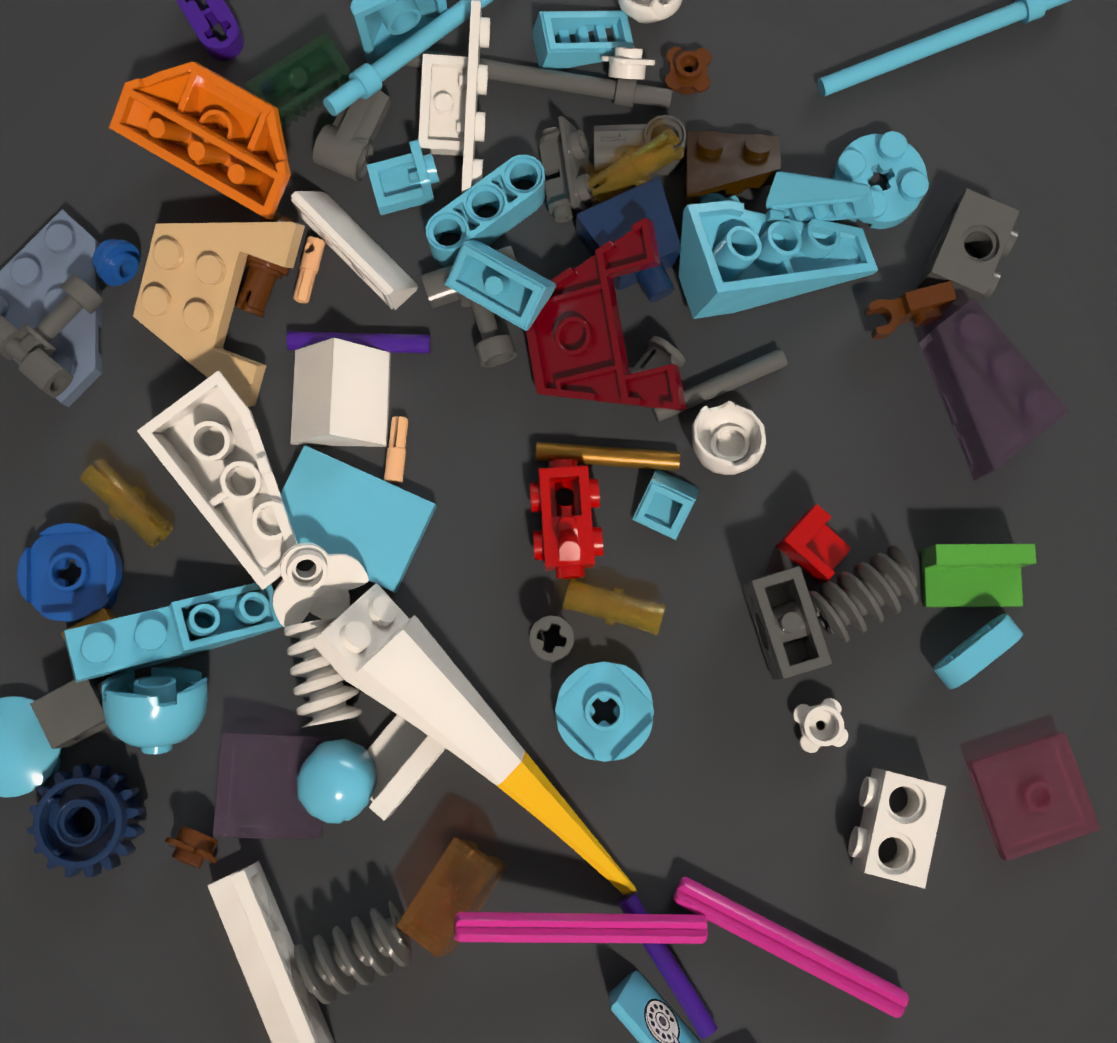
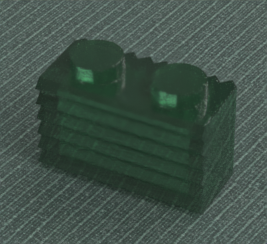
[245,31,351,132]

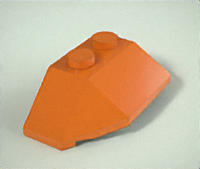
[109,61,291,220]

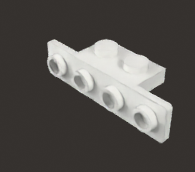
[418,0,490,194]

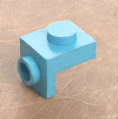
[366,140,439,215]

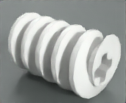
[284,618,362,728]

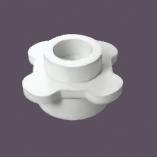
[601,47,655,79]
[793,698,848,753]

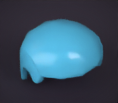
[296,739,377,824]

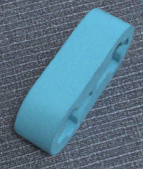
[933,613,1023,690]

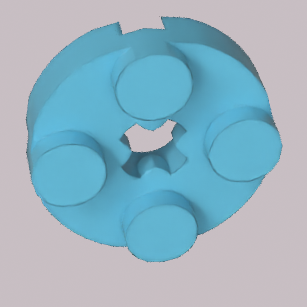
[831,131,929,229]
[555,661,654,762]

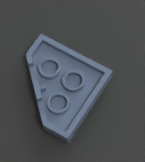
[0,209,102,408]

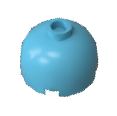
[102,667,208,754]

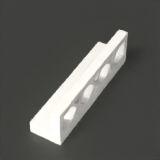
[208,861,335,1043]

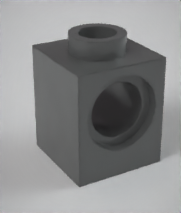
[30,676,108,749]

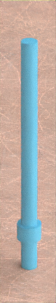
[323,0,494,116]
[817,0,1072,97]

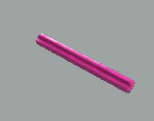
[673,877,909,1018]
[453,912,708,944]

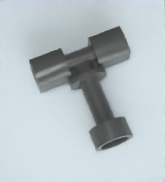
[421,246,517,368]
[0,273,105,398]

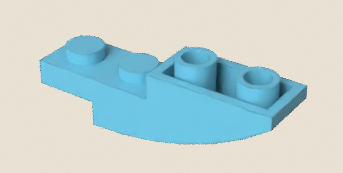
[63,583,282,683]

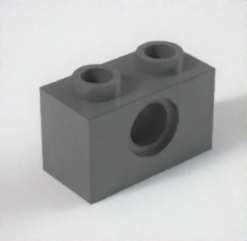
[917,188,1020,310]
[742,566,832,680]

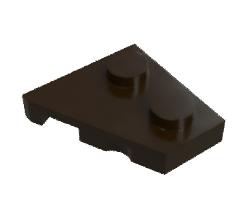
[685,130,781,207]

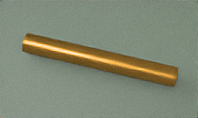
[535,442,680,471]

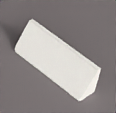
[291,191,418,310]

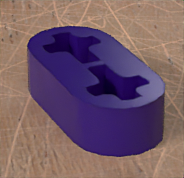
[177,0,244,61]

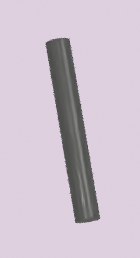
[651,349,788,422]

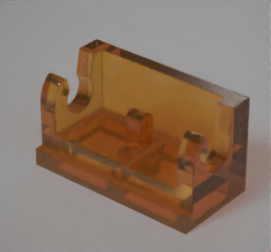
[396,837,507,958]

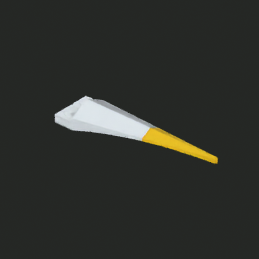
[311,583,637,895]

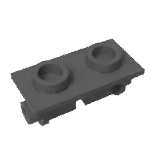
[538,116,596,223]

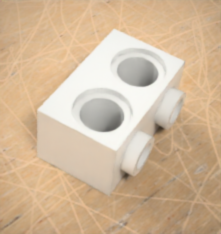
[848,768,946,889]

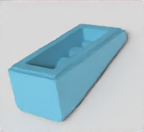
[532,10,634,70]
[766,171,875,223]

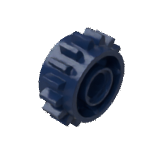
[27,764,146,878]

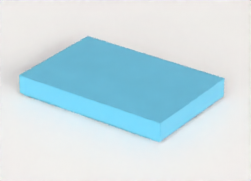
[281,445,437,593]

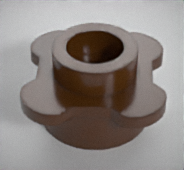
[665,47,712,95]
[165,826,218,869]

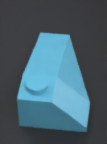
[679,200,878,319]

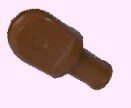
[234,213,294,318]

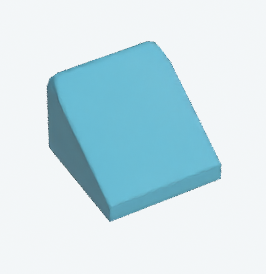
[632,469,699,540]

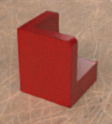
[775,504,850,584]

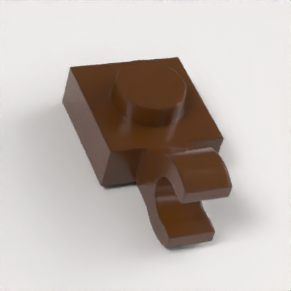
[864,281,957,340]

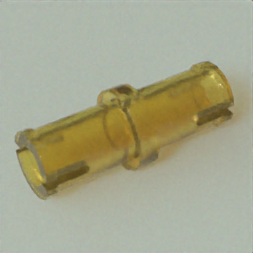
[589,129,684,203]
[80,459,174,548]
[563,578,666,635]

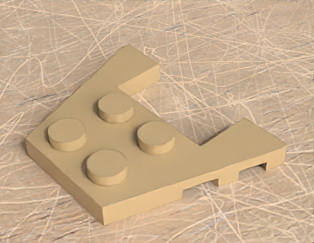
[133,222,305,407]

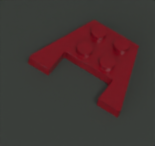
[526,218,686,411]

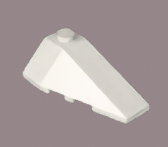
[137,371,298,590]

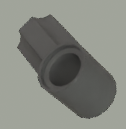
[313,90,392,182]
[594,115,686,176]

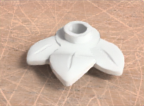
[272,543,369,628]

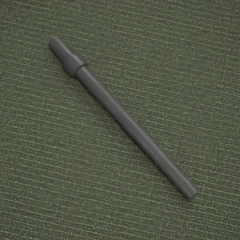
[405,50,673,109]

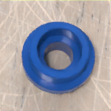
[92,239,140,286]

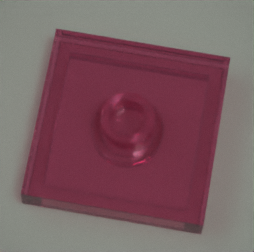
[966,732,1101,861]

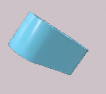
[426,154,545,267]

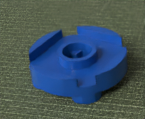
[17,523,123,622]

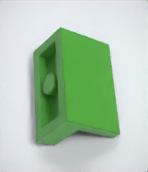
[921,544,1036,608]

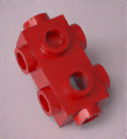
[530,459,604,579]

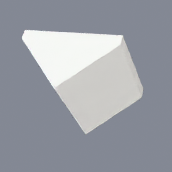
[290,338,391,447]

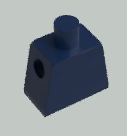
[576,177,681,302]

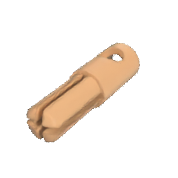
[293,236,325,304]
[383,416,408,484]

